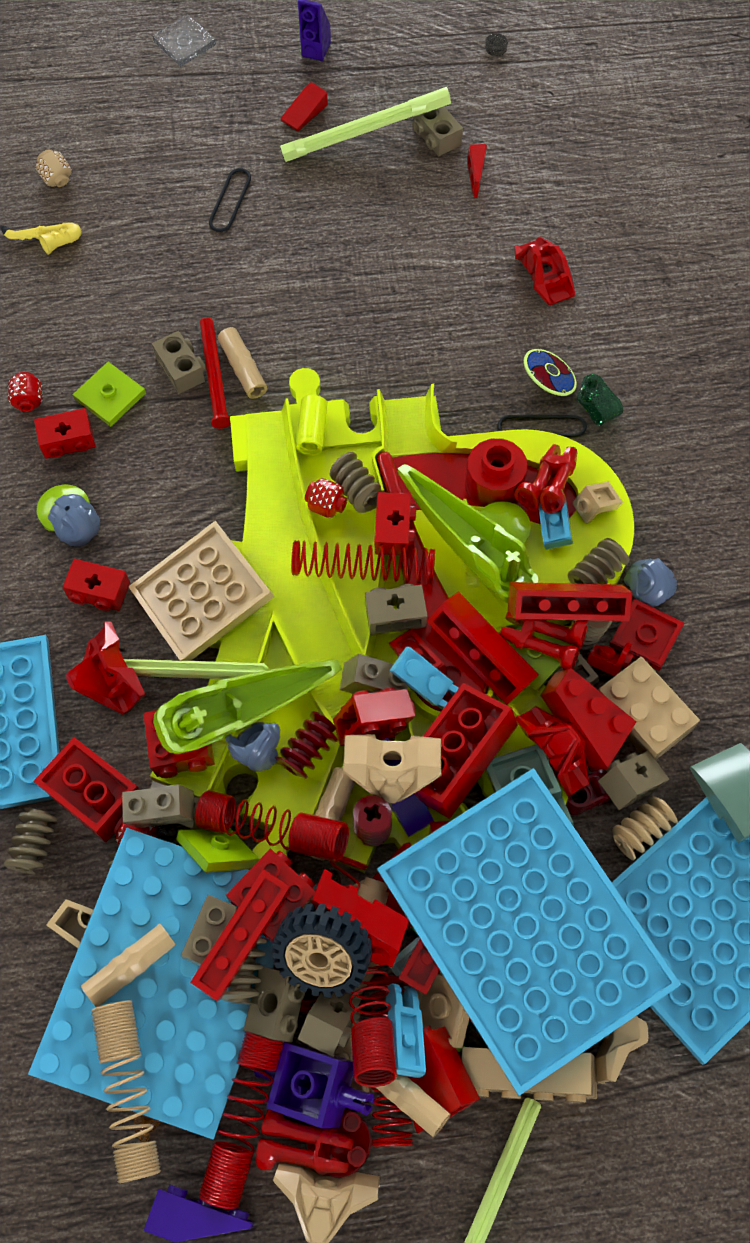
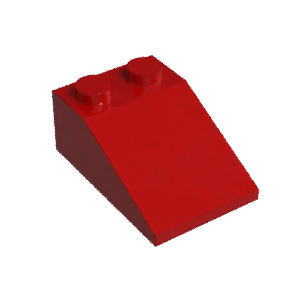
[33,737,139,843]

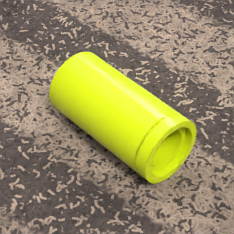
[296,395,328,455]

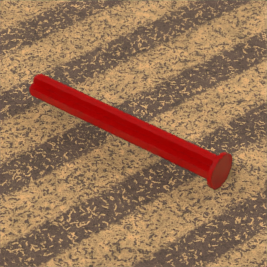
[200,317,231,429]

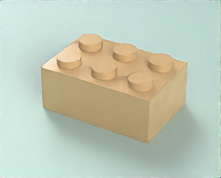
[598,656,700,760]

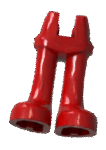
[514,444,578,514]
[499,611,589,670]
[256,1109,353,1175]

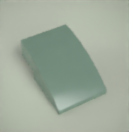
[690,743,750,843]
[486,744,574,827]

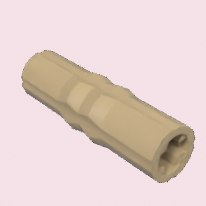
[218,327,267,399]
[305,767,355,861]
[81,924,176,1007]
[376,1074,451,1138]

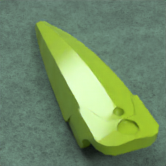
[398,464,539,603]
[153,660,342,754]

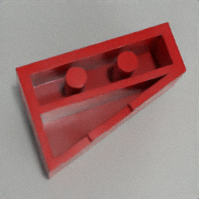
[540,667,637,772]
[311,869,409,968]

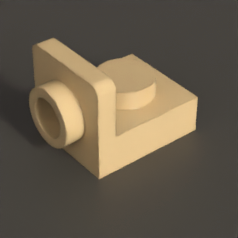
[573,482,623,523]

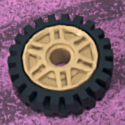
[272,904,372,998]

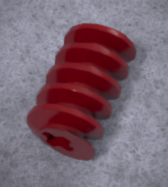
[275,711,338,779]
[353,795,392,846]

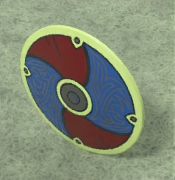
[524,349,577,396]

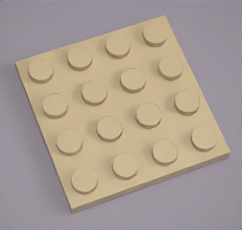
[128,521,275,661]

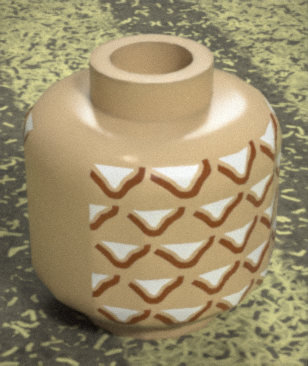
[36,150,72,187]

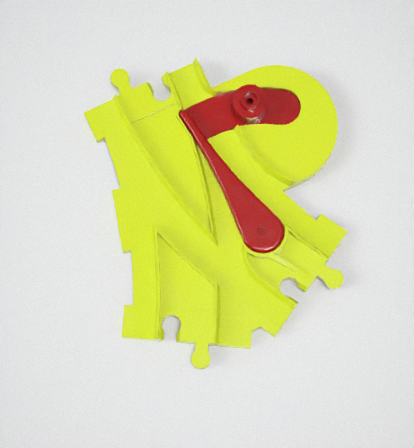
[150,368,634,873]

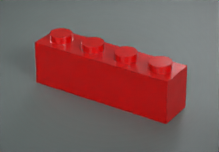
[508,582,632,621]
[427,591,539,705]

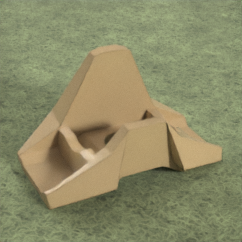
[342,734,442,803]
[595,1016,649,1084]
[273,1163,380,1243]

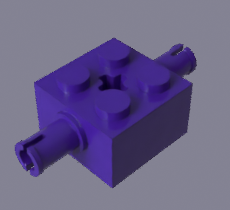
[254,1042,374,1128]

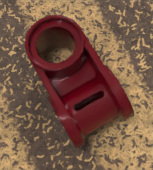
[566,769,611,815]

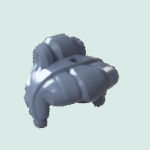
[48,494,100,547]
[624,558,677,607]
[225,722,280,771]

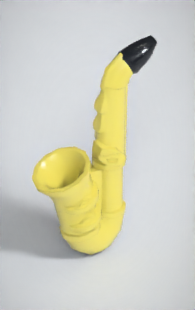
[0,223,81,255]

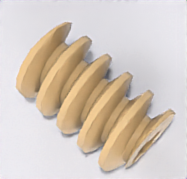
[612,796,678,861]

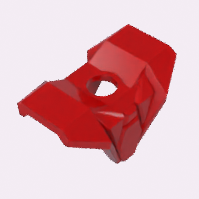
[514,236,576,305]
[66,621,145,714]
[515,706,589,797]

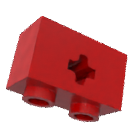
[34,408,96,459]
[374,492,416,556]
[62,559,130,611]

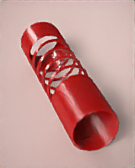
[195,790,349,862]
[349,960,397,1087]
[199,1031,284,1209]

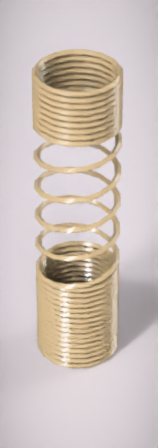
[91,1000,161,1183]

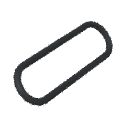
[209,168,251,232]
[497,415,587,437]

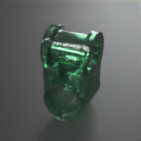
[577,374,623,426]

